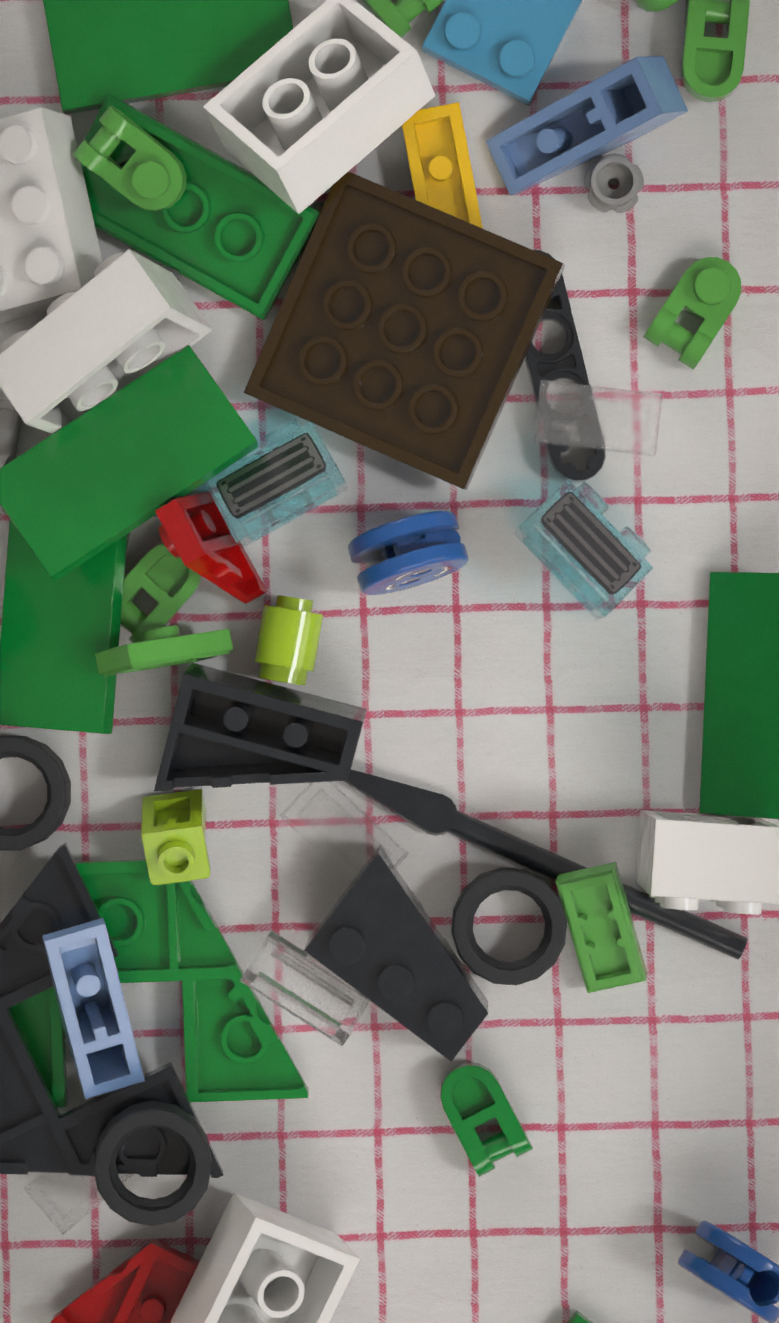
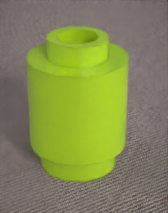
[254,595,323,686]

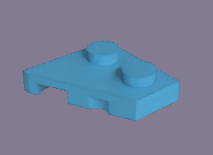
[422,0,582,106]

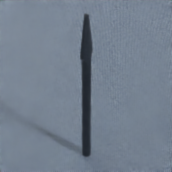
[344,769,748,960]

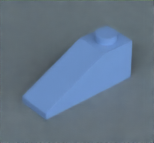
[486,56,688,196]
[42,918,145,1099]

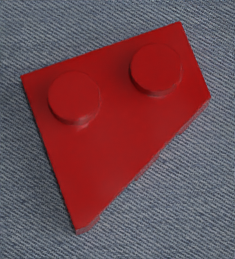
[155,491,268,604]
[51,1239,200,1323]

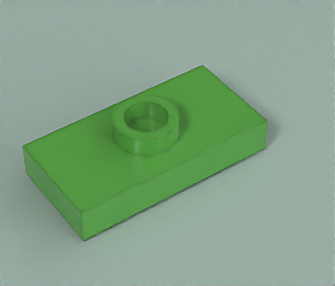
[95,625,233,677]
[556,862,647,993]

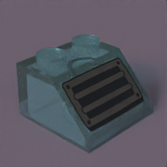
[205,419,348,548]
[513,479,653,620]

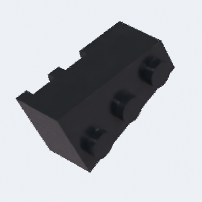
[154,662,367,791]
[304,844,489,1062]

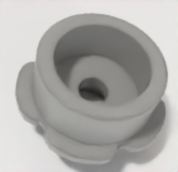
[584,153,644,213]

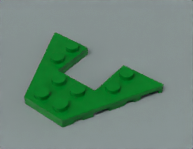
[9,859,309,1107]

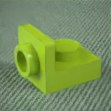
[141,789,211,885]

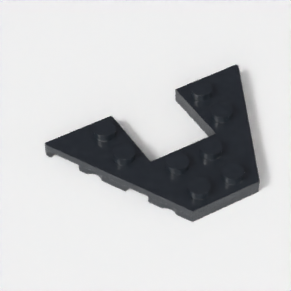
[0,843,223,1178]

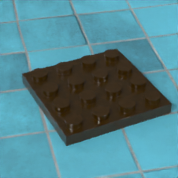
[243,171,565,490]

